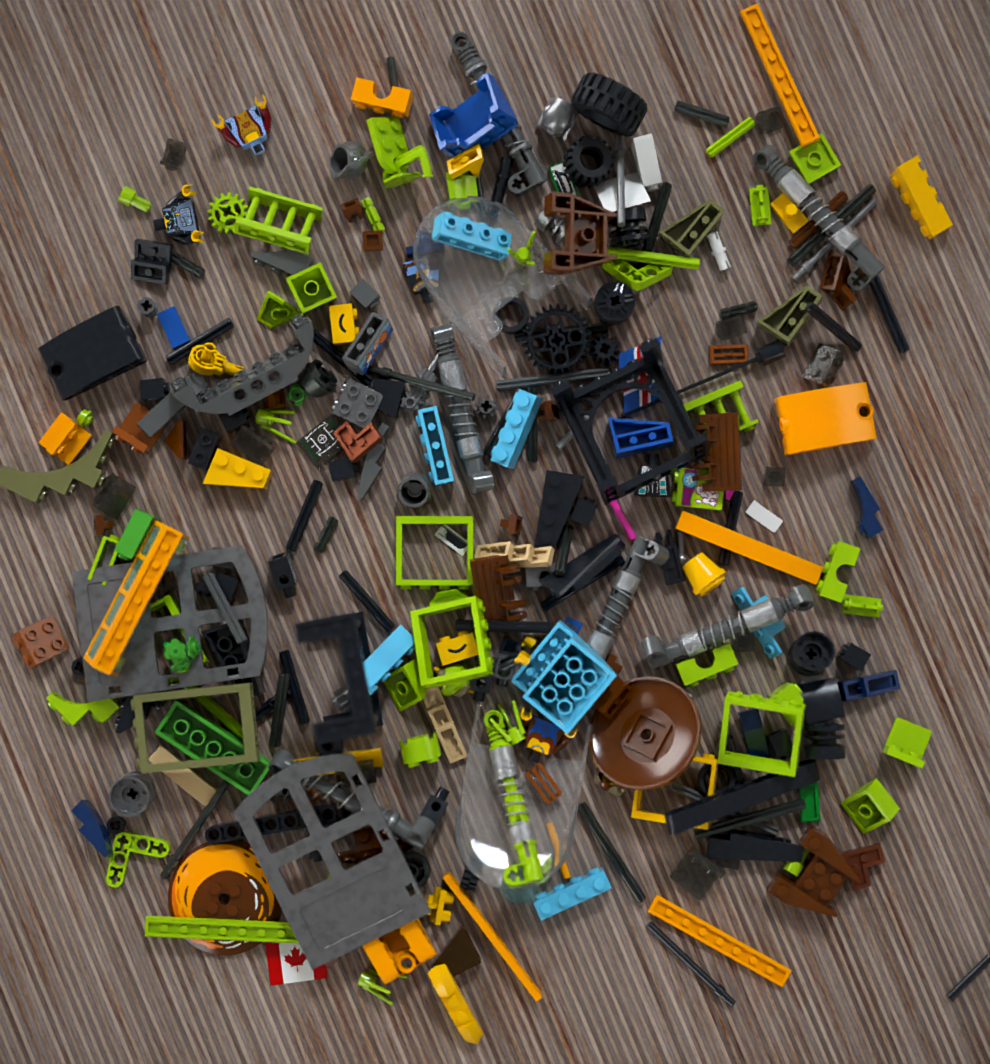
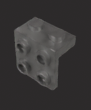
[332,378,383,428]

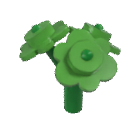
[163,636,200,672]

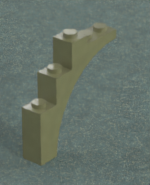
[0,429,116,503]

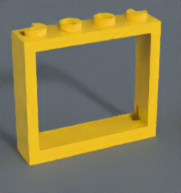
[631,753,718,830]

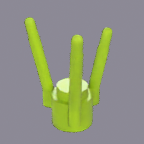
[507,231,536,267]
[255,408,296,444]
[489,700,526,746]
[358,968,408,1005]

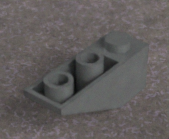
[251,250,314,277]

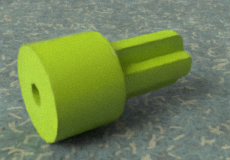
[118,186,151,212]
[783,844,810,877]

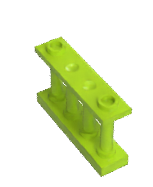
[235,187,323,255]
[683,380,759,453]

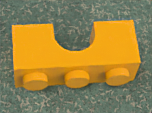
[351,77,414,118]

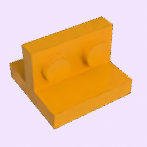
[38,412,93,465]

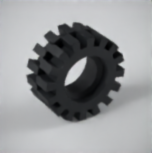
[460,853,485,891]

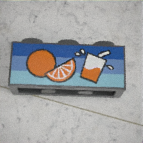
[342,312,393,376]

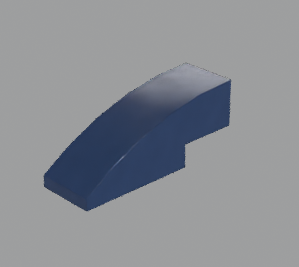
[837,670,901,701]
[71,800,114,857]

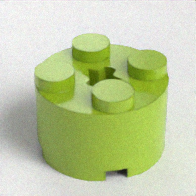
[399,732,441,768]

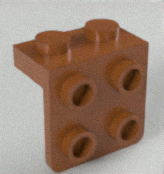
[112,403,167,454]
[13,616,69,670]

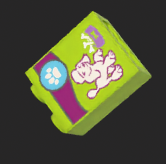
[671,468,724,511]

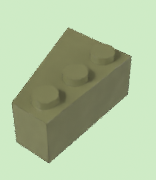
[657,199,725,257]
[757,285,823,347]

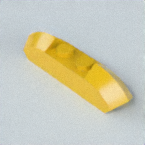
[428,964,483,1045]

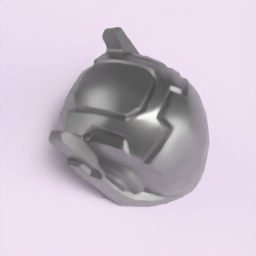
[536,98,578,141]
[329,141,374,179]
[396,472,431,508]

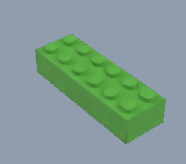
[154,699,271,795]

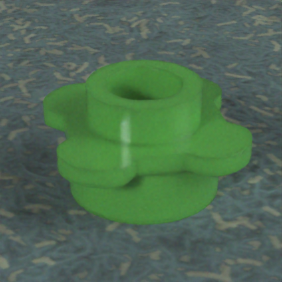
[286,384,309,407]

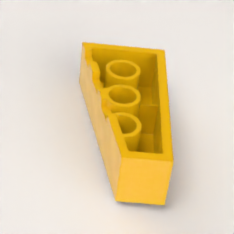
[890,155,953,240]

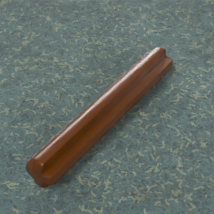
[789,191,848,249]

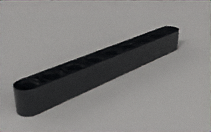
[664,759,820,834]
[205,802,353,844]

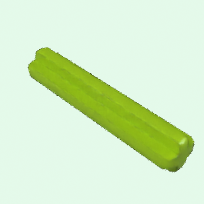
[706,117,755,158]

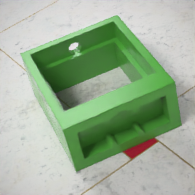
[114,509,159,561]

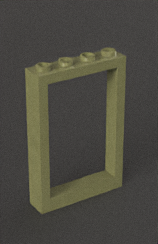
[131,682,260,774]

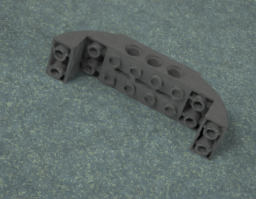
[169,314,314,416]

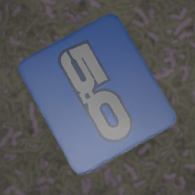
[564,616,582,635]

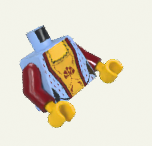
[211,94,272,156]

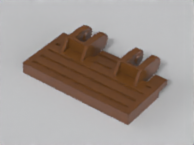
[692,412,742,492]
[470,555,527,621]

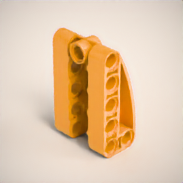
[774,382,877,456]
[362,919,437,985]

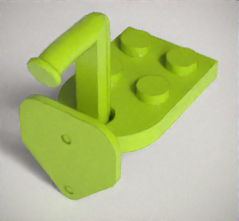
[366,117,434,189]

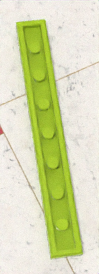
[145,916,299,944]

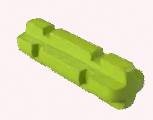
[361,197,385,232]

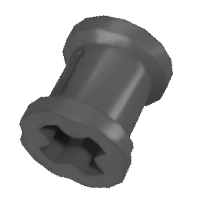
[138,297,158,317]

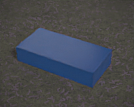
[157,306,191,349]

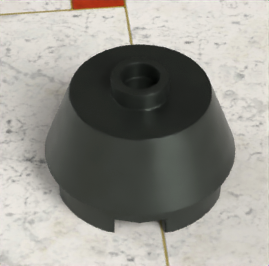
[300,359,338,398]
[403,851,431,890]

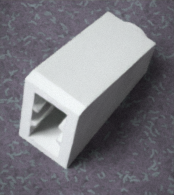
[630,133,662,192]

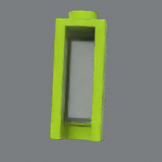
[87,534,120,585]

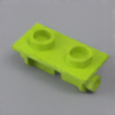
[749,185,772,226]
[841,594,883,618]

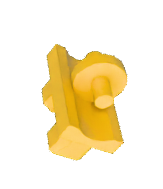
[426,886,455,925]

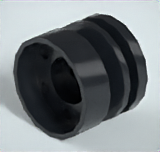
[607,206,649,248]
[594,281,635,326]
[788,631,835,677]
[804,721,846,760]

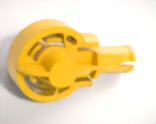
[188,343,244,377]

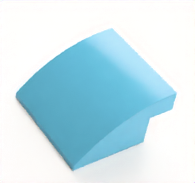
[511,620,617,734]

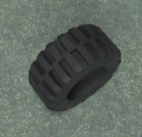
[571,72,647,137]

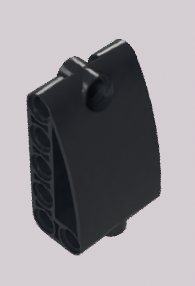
[38,306,148,401]

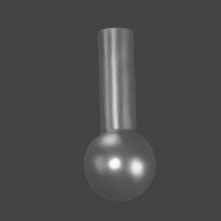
[676,532,689,567]

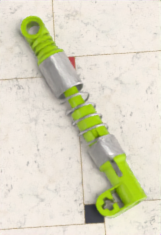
[484,710,544,888]

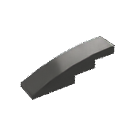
[137,372,209,438]
[358,422,390,501]

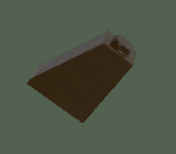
[431,925,481,977]

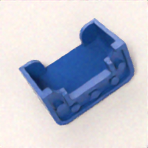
[429,72,518,158]

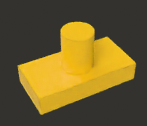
[770,193,809,234]

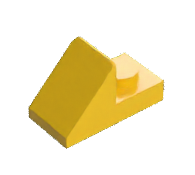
[446,144,484,179]

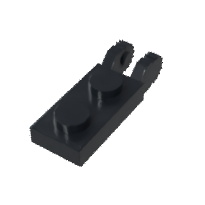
[655,529,685,585]

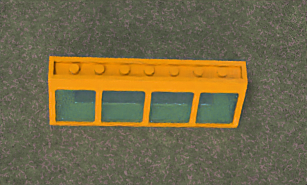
[83,520,190,676]

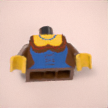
[518,707,578,763]

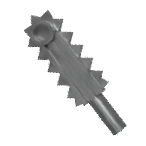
[400,354,440,414]

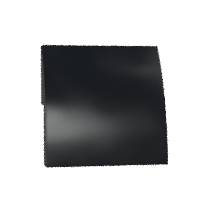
[131,239,173,285]
[798,677,845,724]

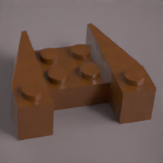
[544,192,617,275]
[768,824,861,917]

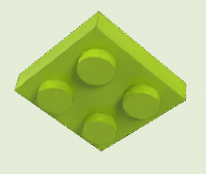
[788,133,841,184]

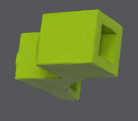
[46,692,121,726]

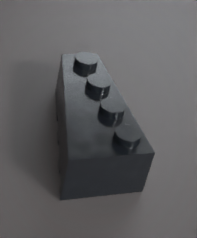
[535,470,585,549]
[201,619,266,696]

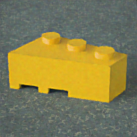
[203,448,274,489]

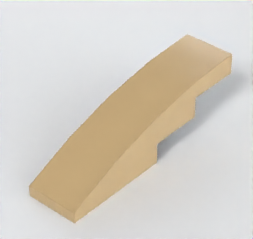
[474,541,555,568]
[423,687,468,764]
[149,745,217,806]

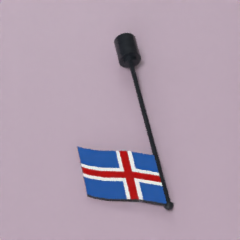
[619,336,786,419]

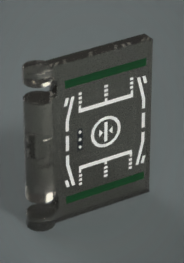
[296,414,344,470]

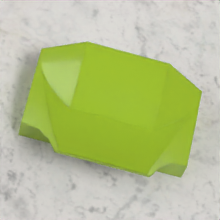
[446,172,478,211]
[430,589,468,606]

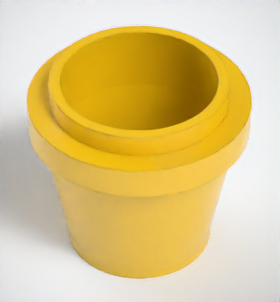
[682,552,727,597]

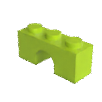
[816,541,861,603]
[675,642,738,688]

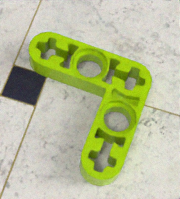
[602,259,673,291]
[106,831,171,887]

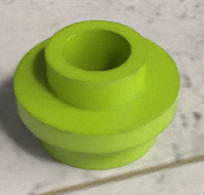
[76,409,94,428]

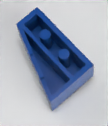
[608,417,673,459]

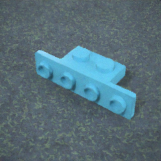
[731,587,786,659]

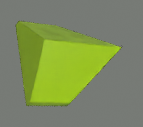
[256,291,304,329]

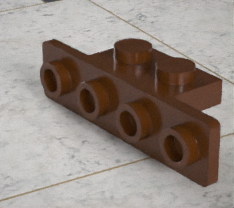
[337,827,414,864]

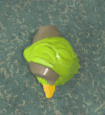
[433,661,474,697]

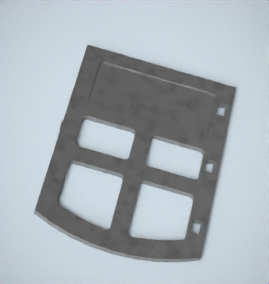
[72,545,268,702]
[234,753,431,970]

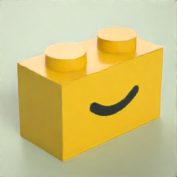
[329,303,359,346]
[436,631,479,666]

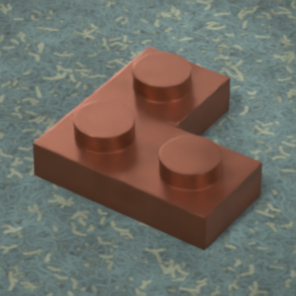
[333,421,384,463]
[842,843,886,891]

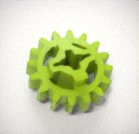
[207,192,249,235]

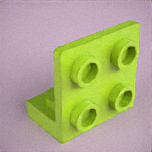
[882,717,932,769]

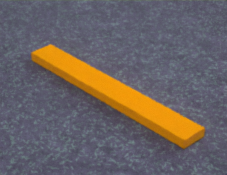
[740,3,820,148]
[675,511,823,585]
[442,871,542,1002]
[647,894,792,988]

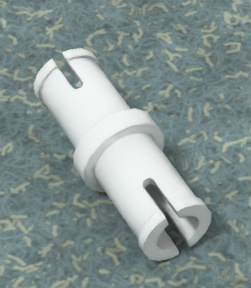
[707,231,731,271]

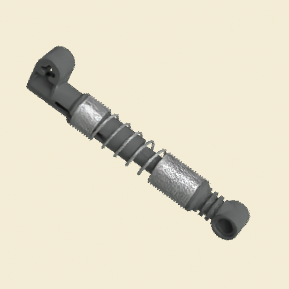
[753,145,885,291]
[431,324,494,495]
[587,535,669,661]
[641,585,814,670]

